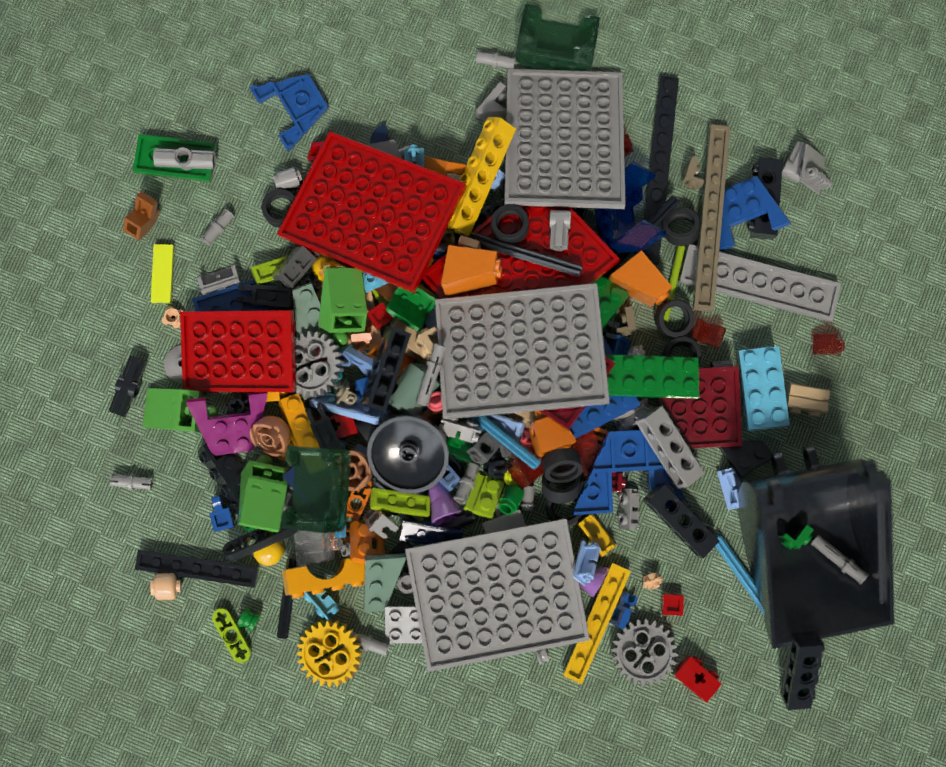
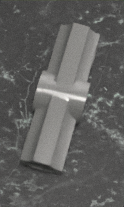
[153,147,216,170]

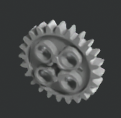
[295,331,344,397]
[611,619,678,687]

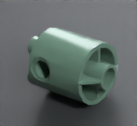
[389,363,441,416]

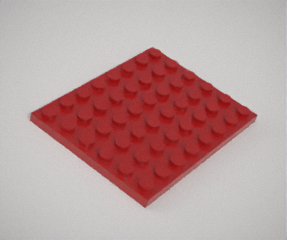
[277,131,467,294]
[422,206,620,299]

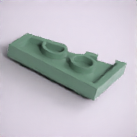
[292,282,333,339]
[363,553,407,613]

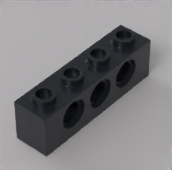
[747,157,783,240]
[361,326,411,412]
[642,483,720,559]
[781,631,825,710]

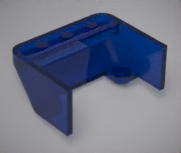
[595,161,667,253]

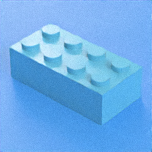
[736,346,790,432]

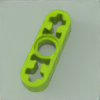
[212,608,252,663]

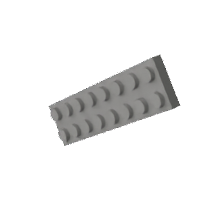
[679,244,841,322]

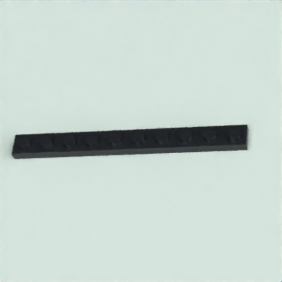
[640,76,679,265]

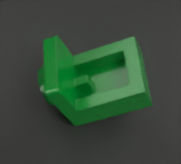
[778,525,813,550]

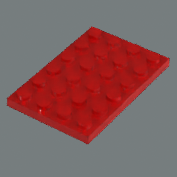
[180,310,296,392]

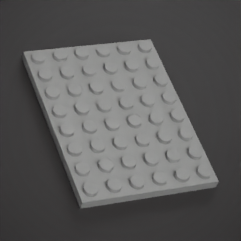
[505,69,625,209]
[435,283,609,419]
[405,518,590,672]

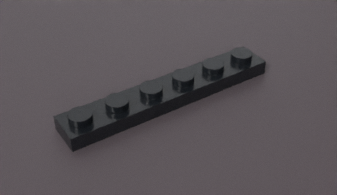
[134,549,259,588]

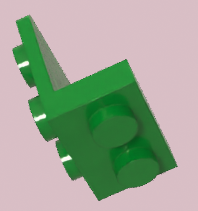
[386,284,439,331]

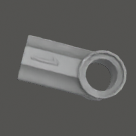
[782,142,809,183]
[550,210,571,251]

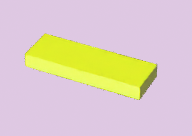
[151,244,175,303]

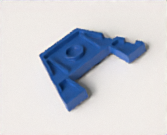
[249,74,329,152]
[719,176,791,252]

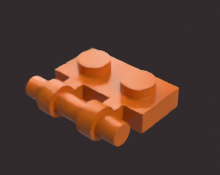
[350,521,386,564]

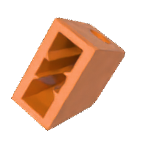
[529,411,576,458]

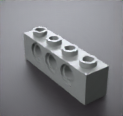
[635,406,705,489]

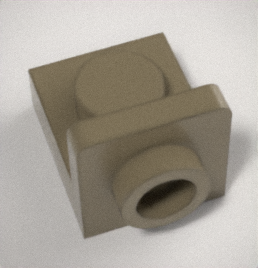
[682,156,705,189]
[614,306,637,337]

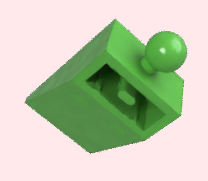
[318,267,367,346]
[142,388,218,433]
[238,454,288,533]

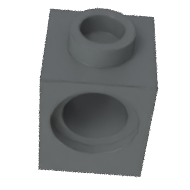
[466,431,502,465]

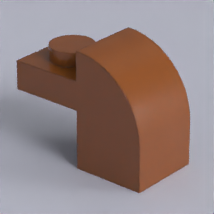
[123,191,160,240]

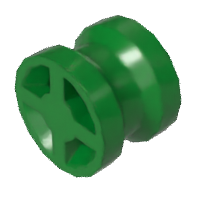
[237,607,262,632]

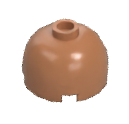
[250,416,291,456]
[332,450,373,491]

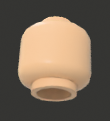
[150,573,182,600]

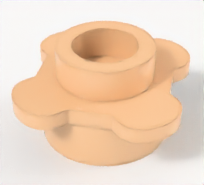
[162,306,184,328]
[643,573,663,590]

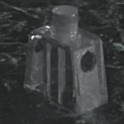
[294,529,343,568]

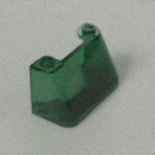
[515,4,600,71]
[281,446,351,533]

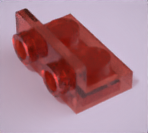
[570,430,600,477]

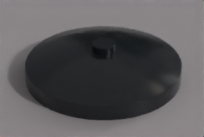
[367,414,449,493]

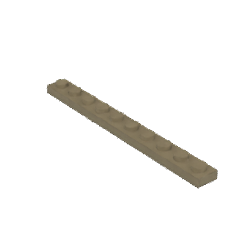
[693,124,730,312]

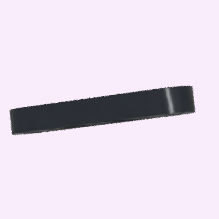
[222,515,300,561]

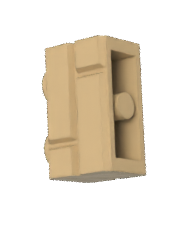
[785,383,830,418]

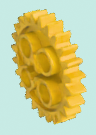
[296,619,363,687]

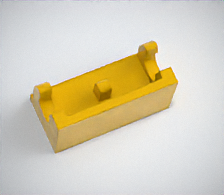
[577,514,616,557]

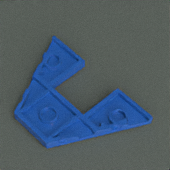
[572,430,691,515]

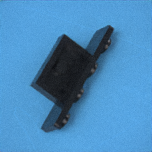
[198,444,244,517]

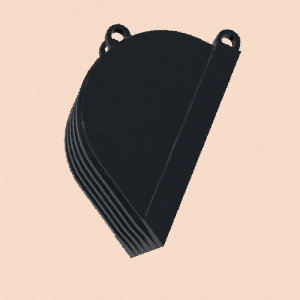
[739,445,894,649]

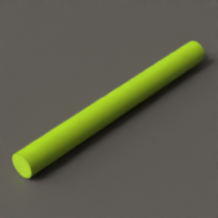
[664,246,685,322]

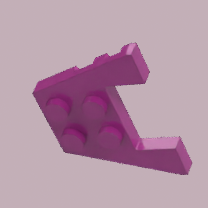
[186,392,267,456]

